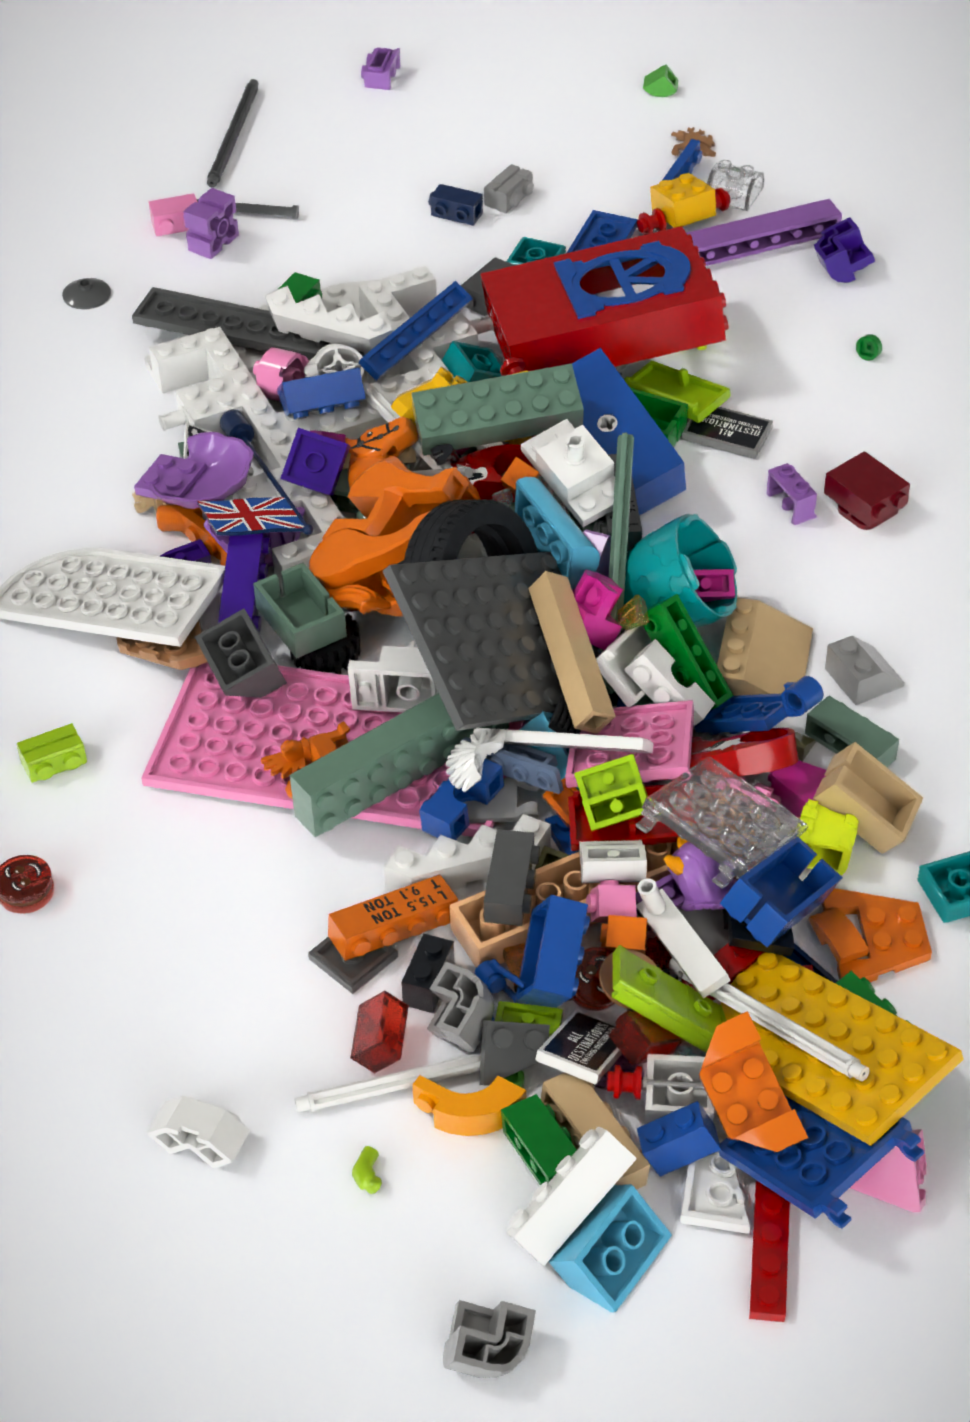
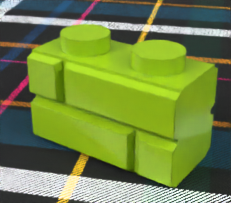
[16,723,87,783]

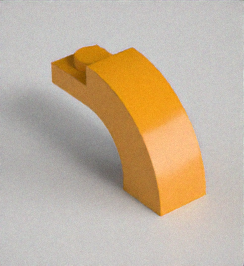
[412,1075,526,1136]

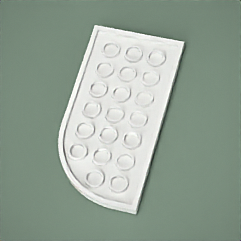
[0,548,225,647]

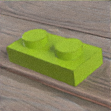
[495,1001,563,1037]

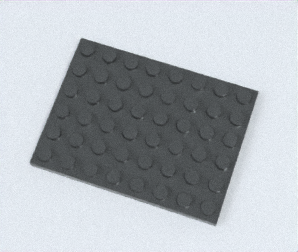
[383,552,618,731]

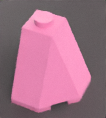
[850,1129,927,1212]

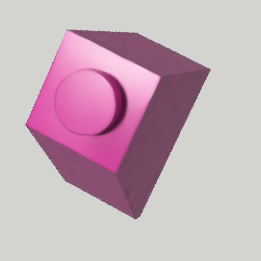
[767,760,826,819]

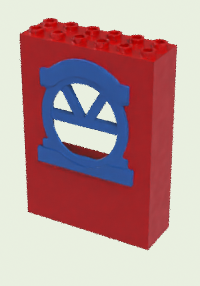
[480,226,729,371]

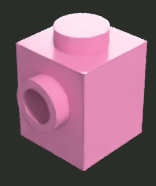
[586,880,637,923]

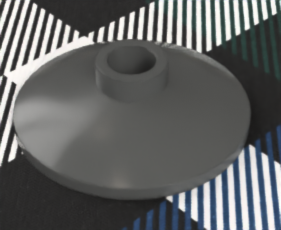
[62,278,111,309]

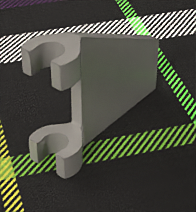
[463,777,539,823]

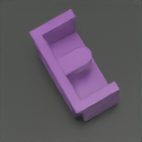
[361,47,401,90]
[766,463,817,525]

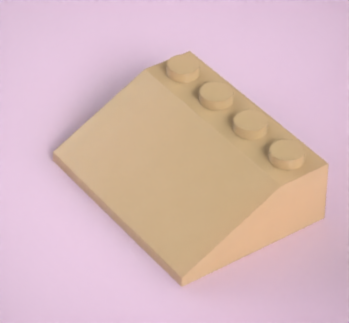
[717,597,813,696]

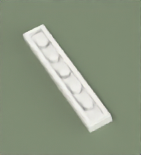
[473,728,654,754]

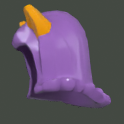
[663,835,737,911]

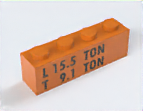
[328,874,458,961]

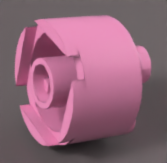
[253,347,309,402]

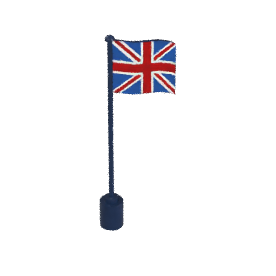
[197,410,313,536]

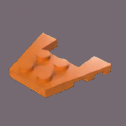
[822,888,932,982]

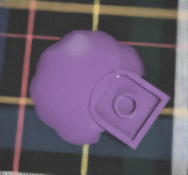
[134,432,254,509]

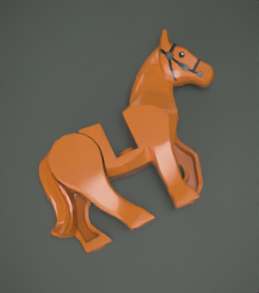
[309,417,481,617]

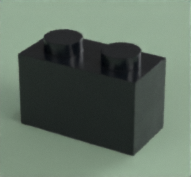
[401,933,455,1013]

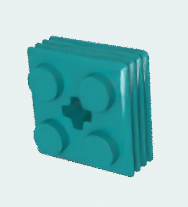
[506,237,566,265]
[917,851,970,923]

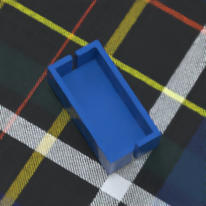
[719,835,843,947]

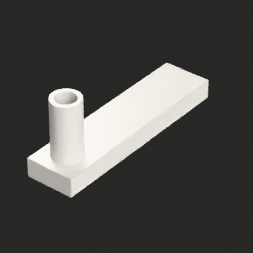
[636,878,731,999]

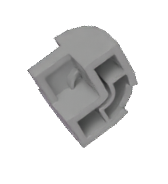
[427,962,495,1052]
[443,1300,536,1378]

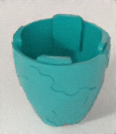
[623,514,737,629]

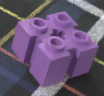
[183,187,239,259]

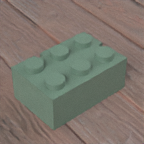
[253,562,347,659]

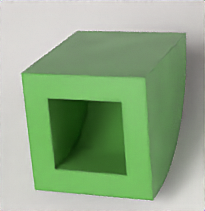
[643,64,679,97]

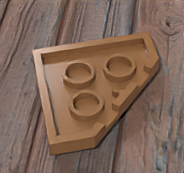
[116,619,208,670]

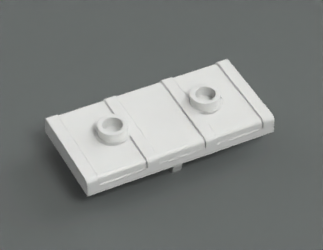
[596,618,652,707]

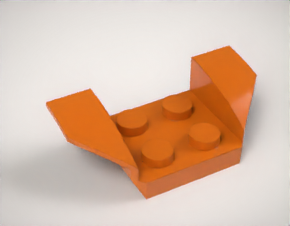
[699,1011,808,1152]

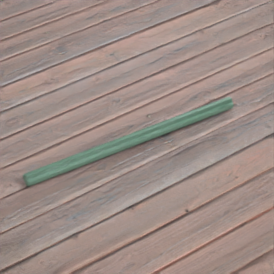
[602,433,634,694]

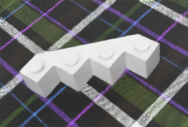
[264,286,393,354]
[384,814,551,892]

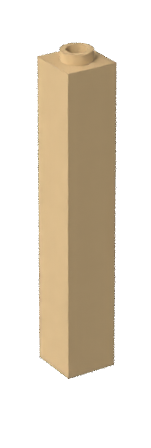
[528,571,616,734]

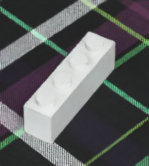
[506,1127,637,1266]

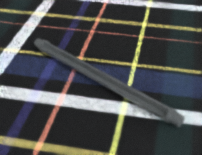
[207,79,259,188]

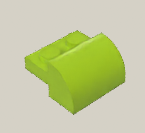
[574,754,652,832]

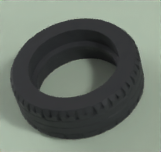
[403,500,538,564]

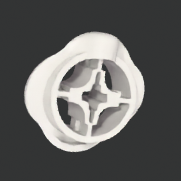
[304,343,376,384]

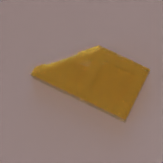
[617,594,649,631]

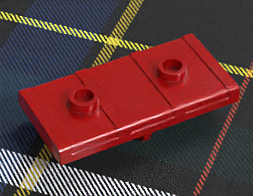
[568,783,696,851]

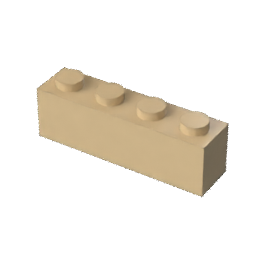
[541,1072,650,1190]

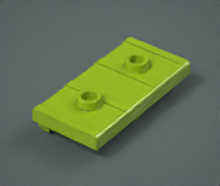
[624,360,731,423]
[611,945,727,1053]

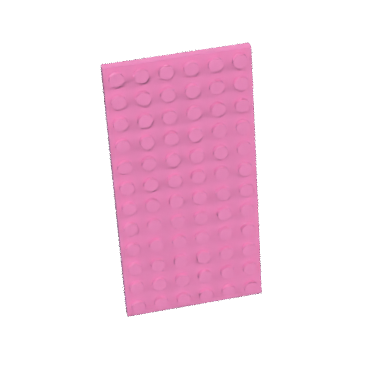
[141,663,526,837]

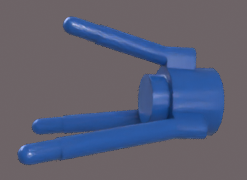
[474,959,526,1021]

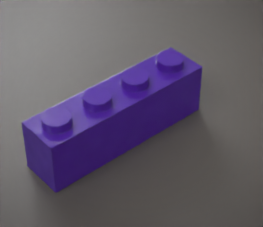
[218,533,271,633]

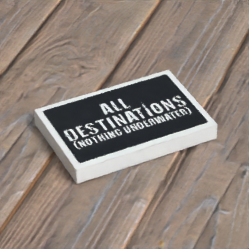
[535,1009,635,1085]

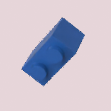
[637,1101,721,1177]

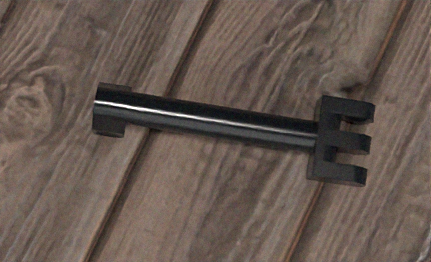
[430,444,462,466]

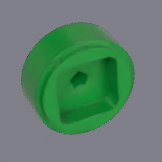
[856,334,882,361]

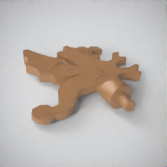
[671,127,716,157]

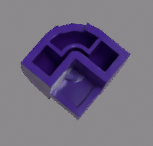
[814,217,875,283]

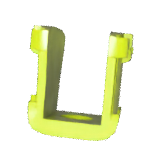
[795,799,859,875]

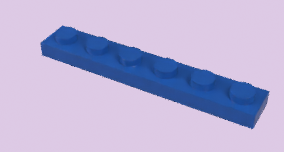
[358,281,473,381]

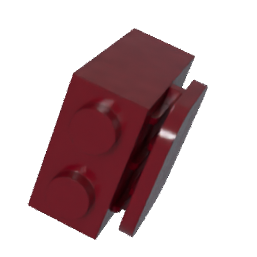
[824,451,910,530]

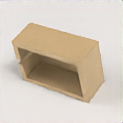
[813,742,924,854]

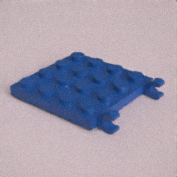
[718,1096,925,1229]

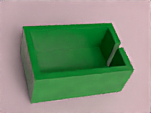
[630,388,688,447]

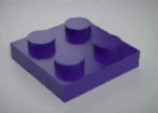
[280,428,350,497]

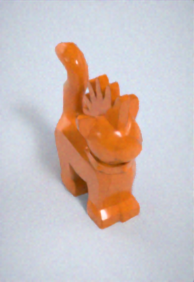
[261,721,350,799]

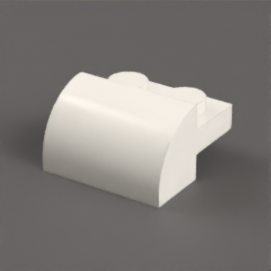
[579,840,647,883]

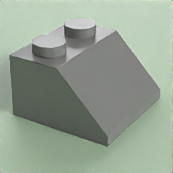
[825,635,905,705]

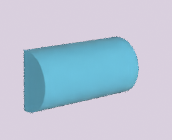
[515,477,600,590]

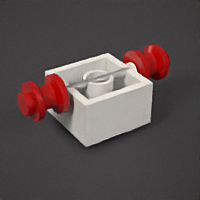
[607,1054,714,1125]

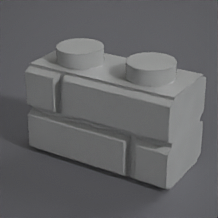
[484,164,534,214]

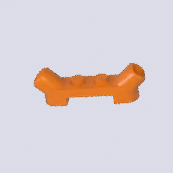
[156,505,227,566]

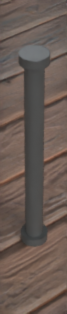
[197,199,299,219]

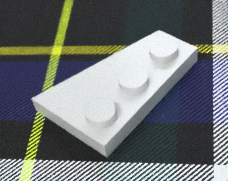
[680,1132,750,1234]

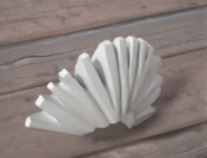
[446,729,507,792]

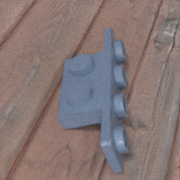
[461,737,564,794]

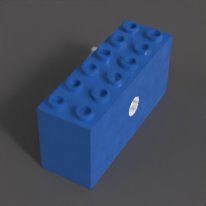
[572,348,686,515]

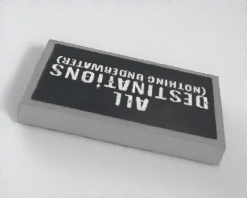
[682,407,773,459]

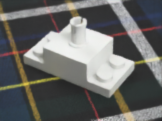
[521,419,615,527]
[348,641,439,713]

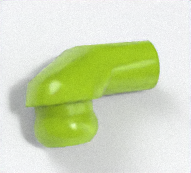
[352,1146,382,1194]

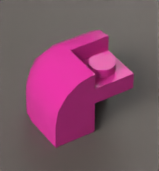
[573,570,623,650]

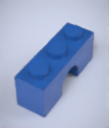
[419,759,504,840]

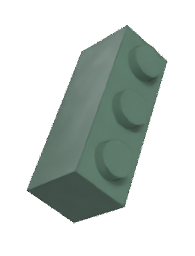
[805,695,899,767]

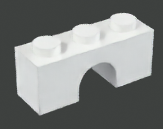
[624,639,715,727]

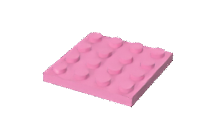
[565,700,695,788]

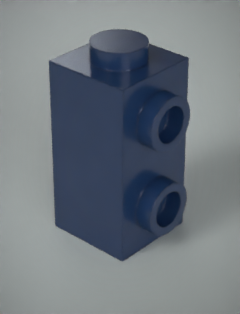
[428,184,483,226]

